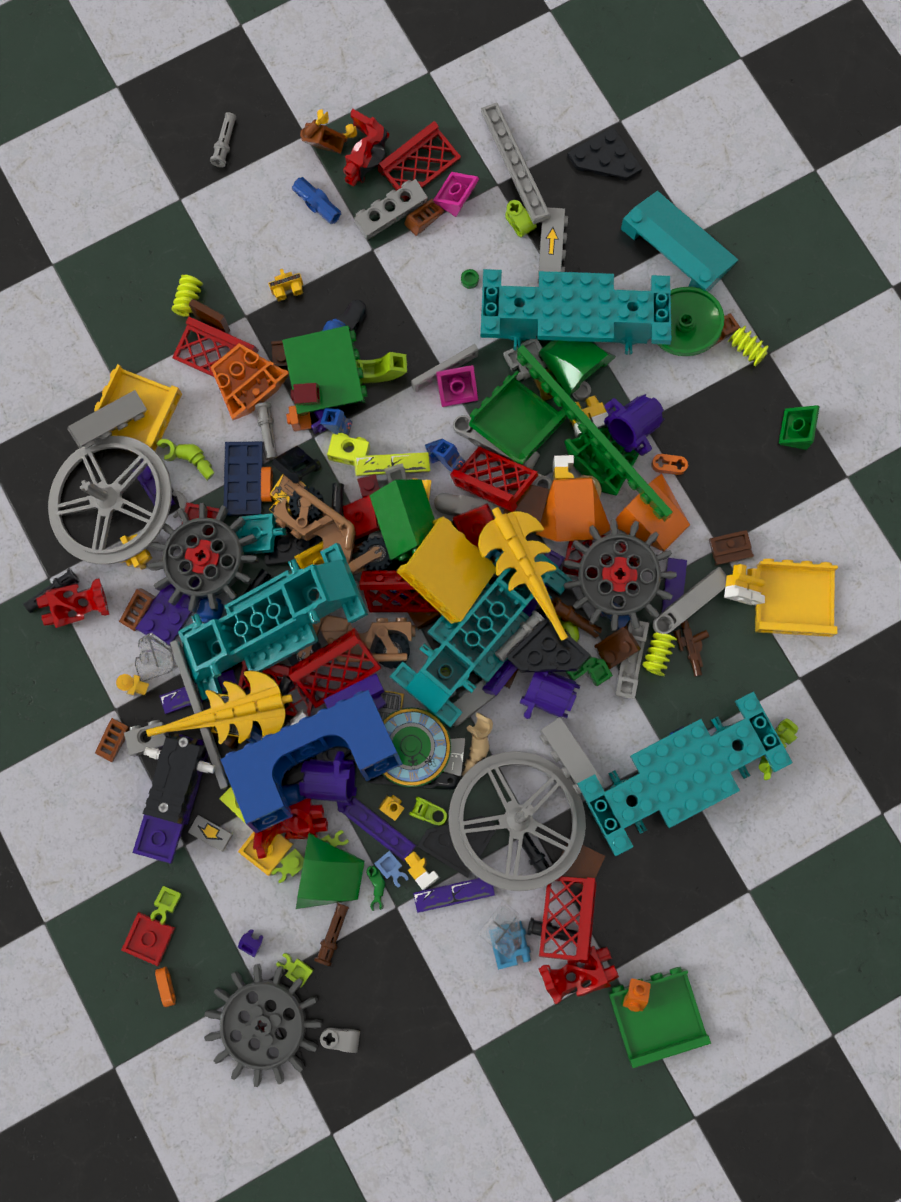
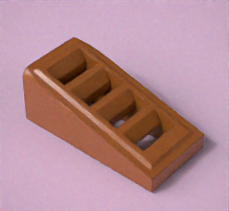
[405,199,444,236]
[119,588,156,631]
[95,718,130,762]

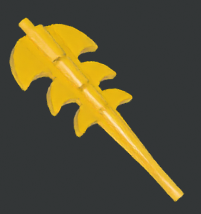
[478,507,568,641]
[146,670,293,744]

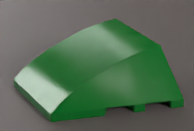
[539,340,616,396]
[564,426,639,496]
[296,833,365,909]

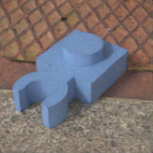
[374,850,409,887]

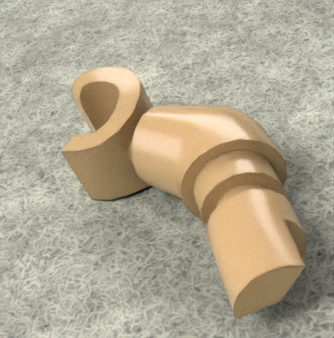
[462,712,493,776]

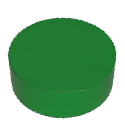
[461,269,479,289]

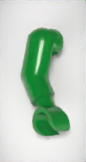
[366,866,385,911]

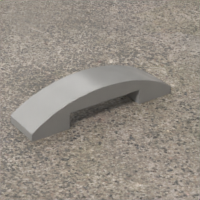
[615,620,649,699]

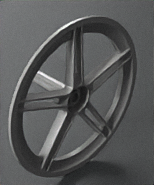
[48,436,172,564]
[448,751,586,891]

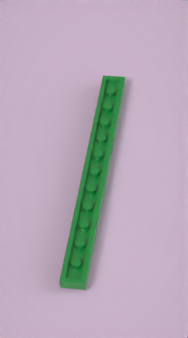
[517,345,673,522]

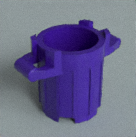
[604,394,664,456]
[520,672,581,719]
[299,751,357,813]

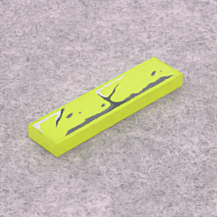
[354,452,430,476]

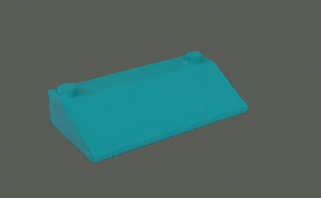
[621,191,738,292]

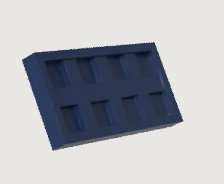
[224,441,263,516]

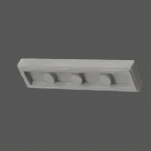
[411,344,478,392]

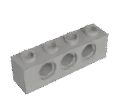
[354,179,428,241]

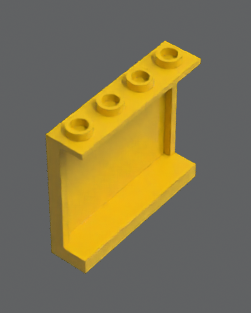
[94,364,182,452]
[396,516,496,624]
[755,559,838,637]

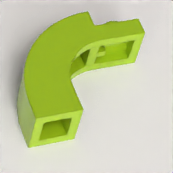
[357,352,407,383]

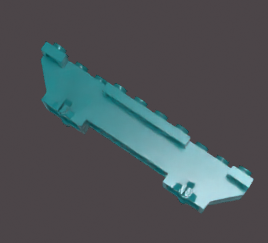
[480,269,671,355]
[178,543,369,701]
[390,554,573,728]
[577,691,793,856]

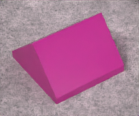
[433,172,479,217]
[436,365,478,407]

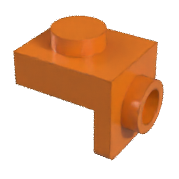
[286,406,312,431]
[623,978,651,1012]

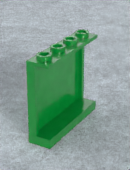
[282,326,368,416]
[469,371,567,465]
[608,966,711,1068]

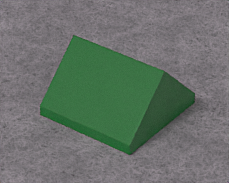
[779,405,820,450]

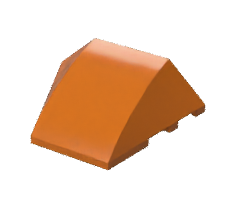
[211,343,289,421]
[616,473,690,551]
[536,477,610,542]

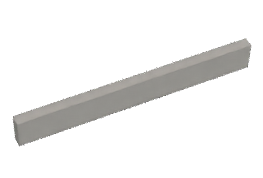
[481,103,550,225]
[170,640,231,790]

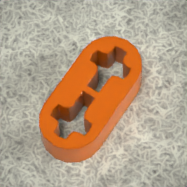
[651,454,688,475]
[261,467,273,502]
[155,967,176,1008]

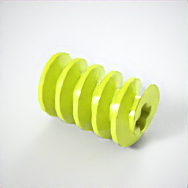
[171,275,203,317]
[727,326,769,366]
[642,633,677,676]

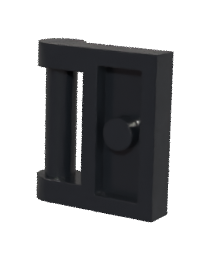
[272,446,321,483]

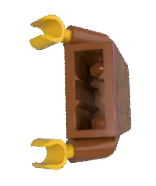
[300,109,357,154]

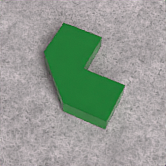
[565,657,613,687]

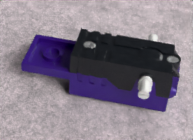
[132,733,215,864]

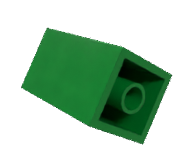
[369,479,435,562]

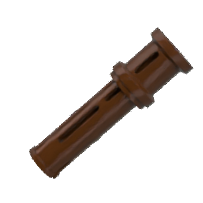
[551,597,602,638]
[314,903,349,967]

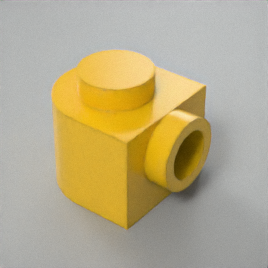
[378,795,404,821]

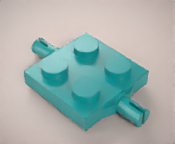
[236,513,286,555]

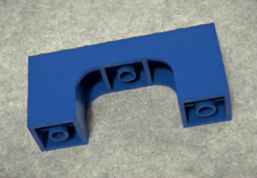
[220,690,403,834]

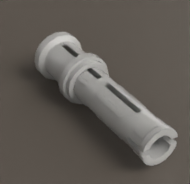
[210,112,236,167]
[255,402,278,460]
[495,610,545,662]

